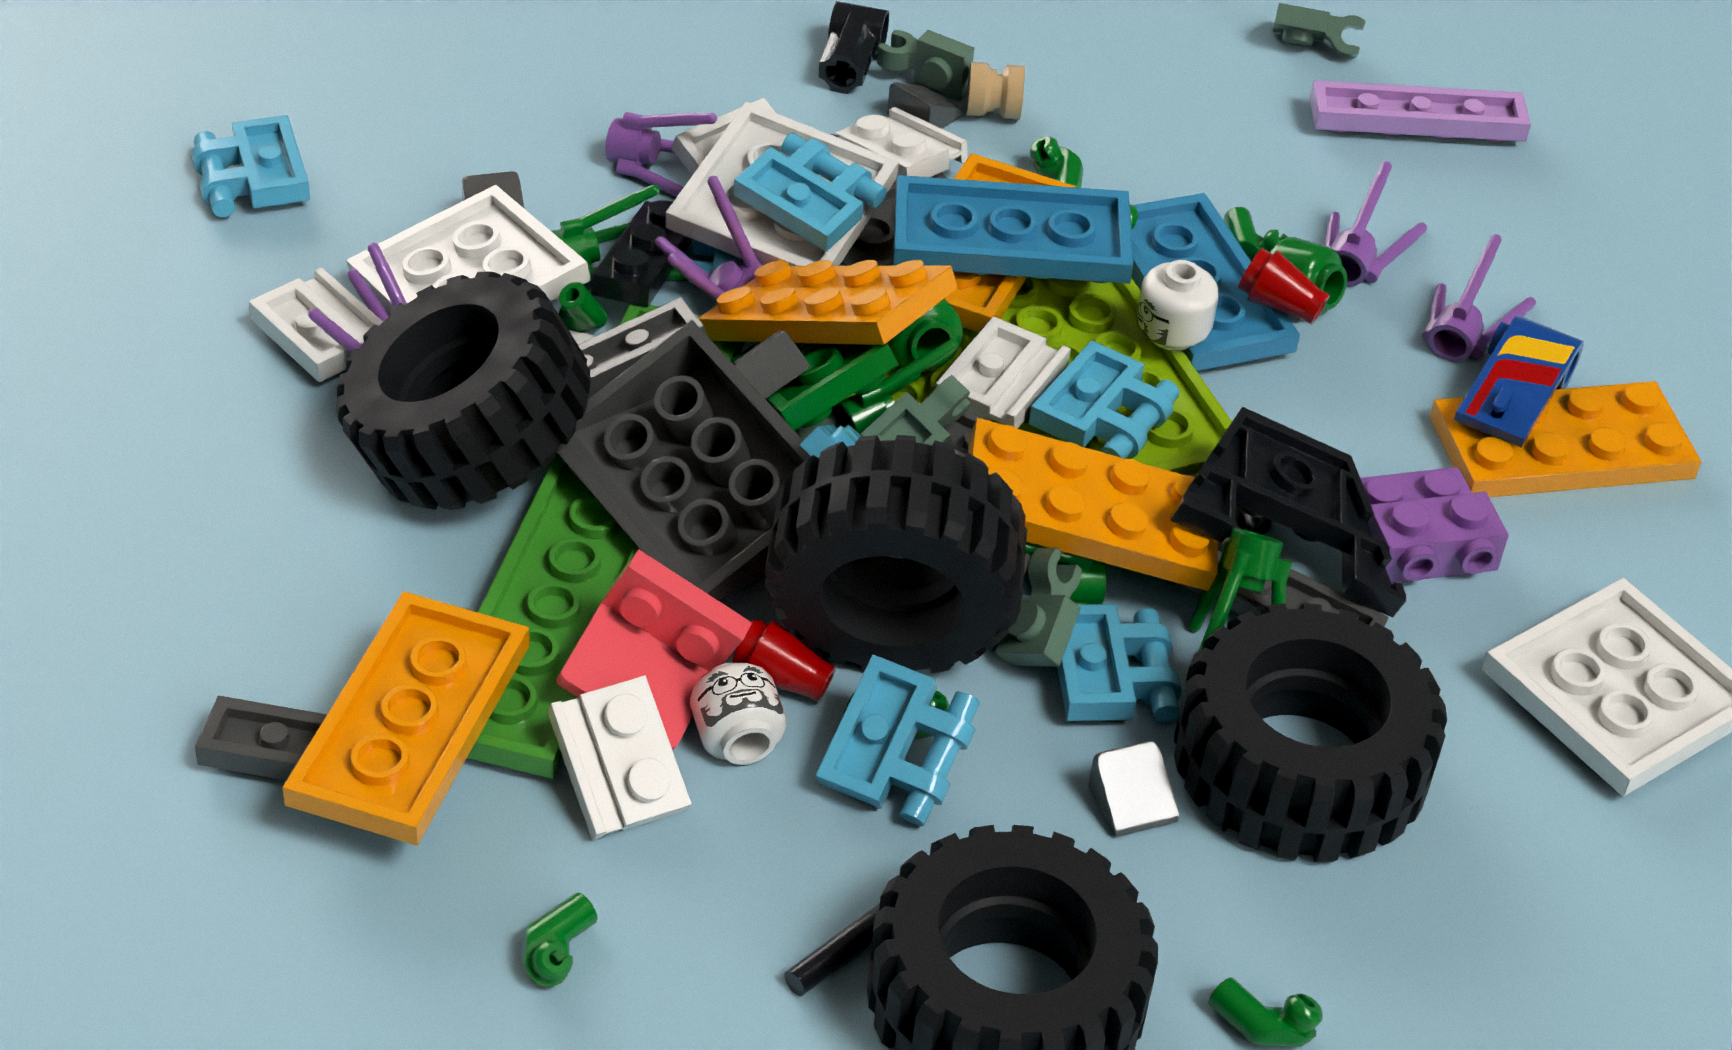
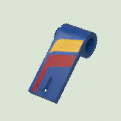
[1454,315,1584,448]

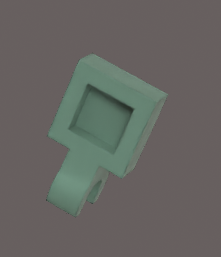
[1273,3,1365,58]
[877,30,974,102]
[861,375,972,445]
[995,548,1082,666]

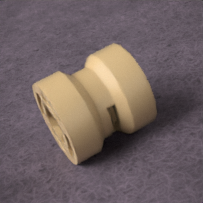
[966,62,1025,120]

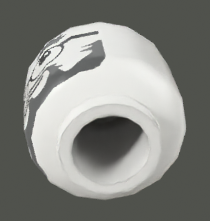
[1137,260,1218,351]
[690,663,787,765]

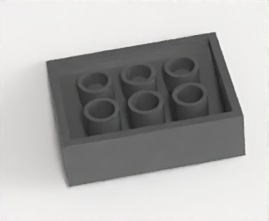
[555,320,811,600]

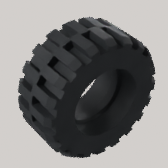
[336,271,591,510]
[765,435,1027,674]
[1173,603,1447,862]
[867,825,1158,1050]

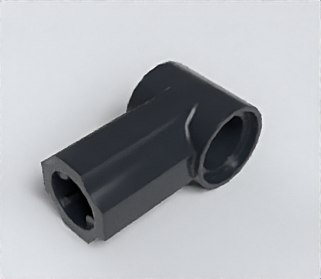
[818,1,889,94]

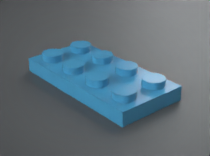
[893,175,1133,284]
[1131,193,1300,371]

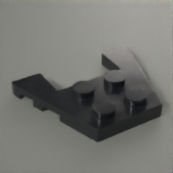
[1170,407,1406,618]

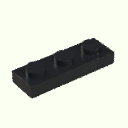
[591,200,693,307]

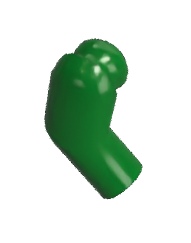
[1030,136,1083,188]
[1223,207,1288,261]
[559,282,608,335]
[522,892,597,987]
[1208,977,1323,1047]

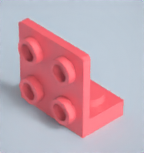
[556,549,752,750]

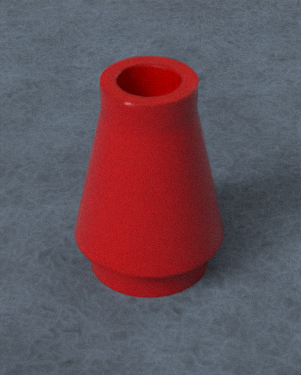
[1238,248,1330,325]
[732,618,836,703]

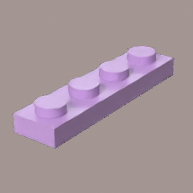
[1310,80,1531,142]

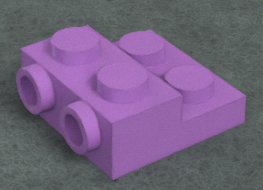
[1360,467,1509,583]

